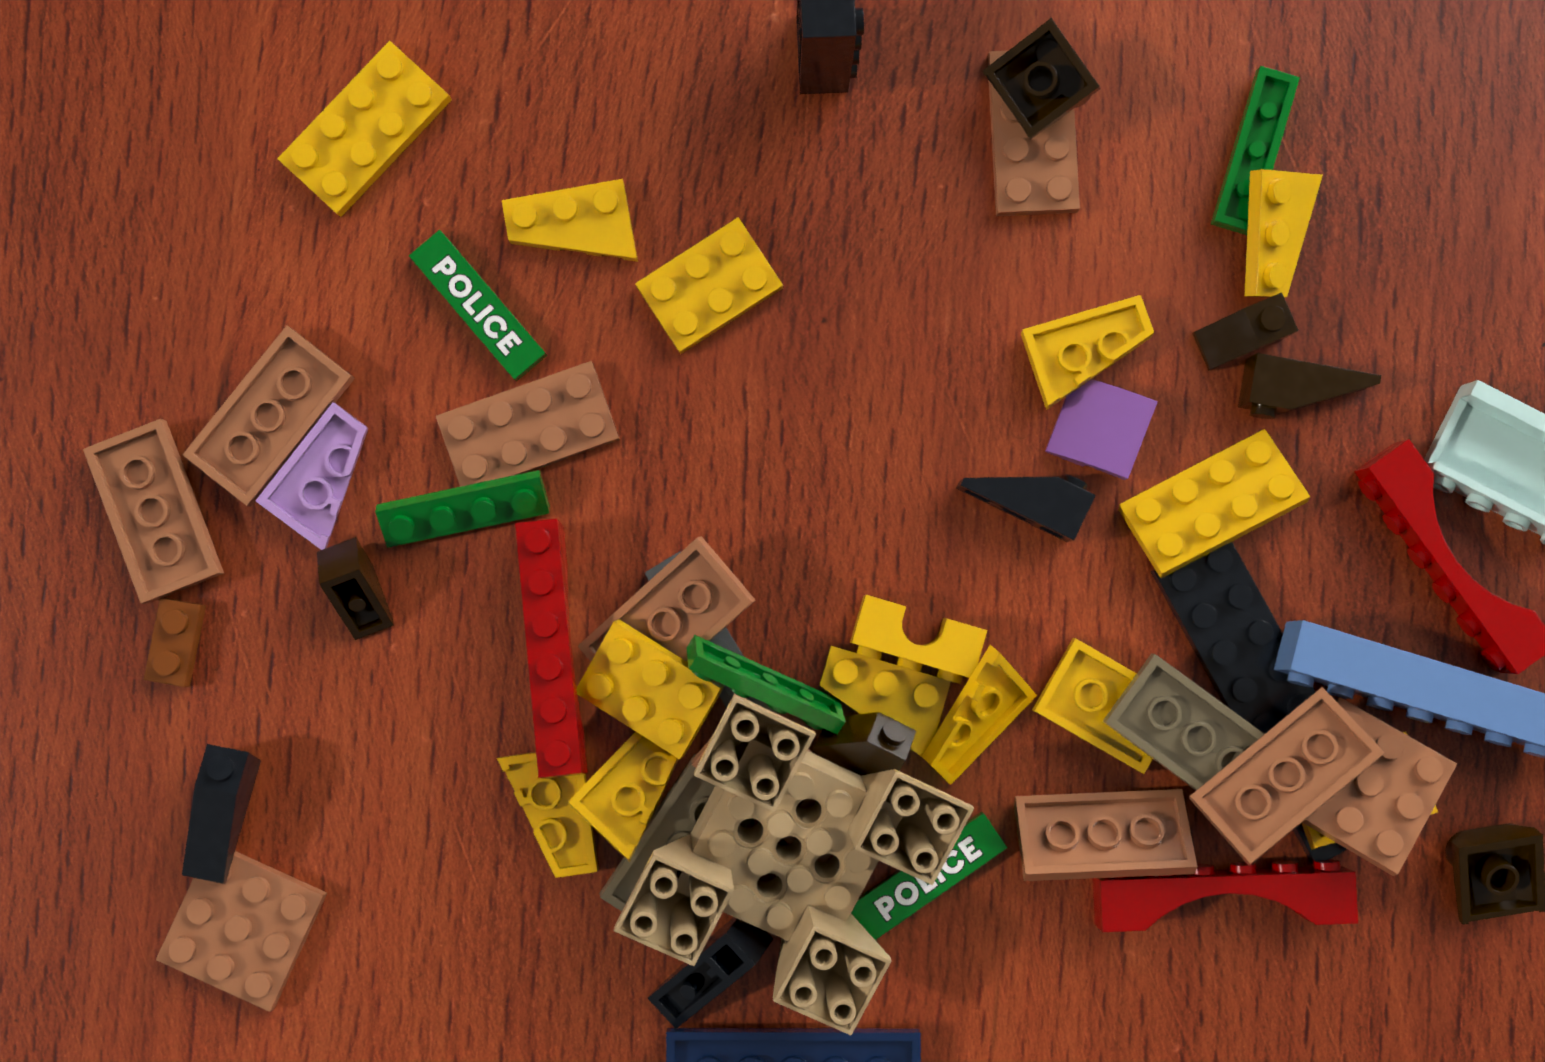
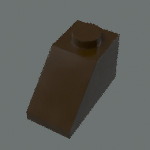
[1192,293,1299,371]
[317,537,394,640]
[812,712,916,776]

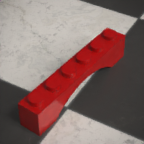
[1354,439,1545,674]
[515,518,588,779]
[1093,859,1358,932]

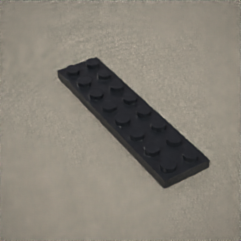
[1151,542,1347,865]

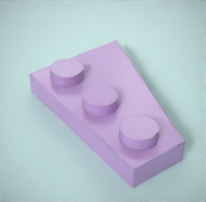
[256,402,368,550]

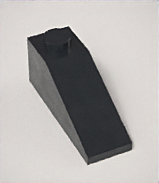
[956,475,1096,542]
[182,744,261,884]
[648,917,773,1028]

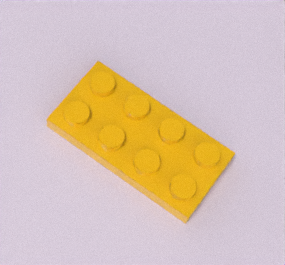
[277,40,452,217]
[1118,429,1310,578]

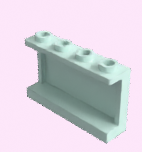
[1424,380,1545,544]

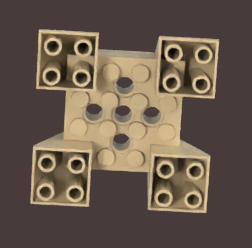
[614,694,974,1035]

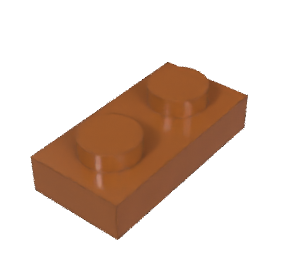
[144,598,206,687]

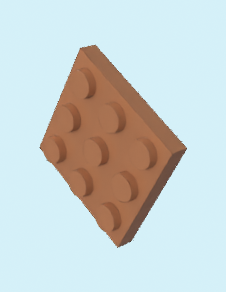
[1302,697,1457,876]
[156,851,327,1012]

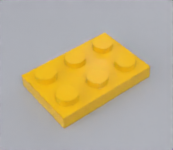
[635,217,783,354]
[577,619,725,759]
[1032,638,1152,774]

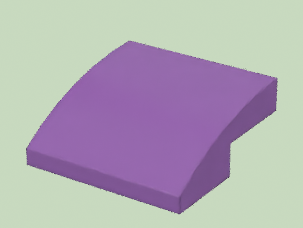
[1045,379,1158,480]

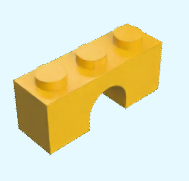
[850,595,987,684]

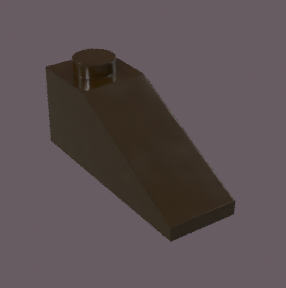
[1238,353,1381,419]

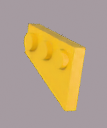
[1245,169,1323,298]
[502,179,638,262]
[1021,295,1154,410]
[922,645,1037,785]
[819,646,951,757]
[568,732,679,862]
[497,752,599,878]

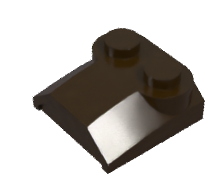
[982,18,1101,140]
[1445,823,1545,925]

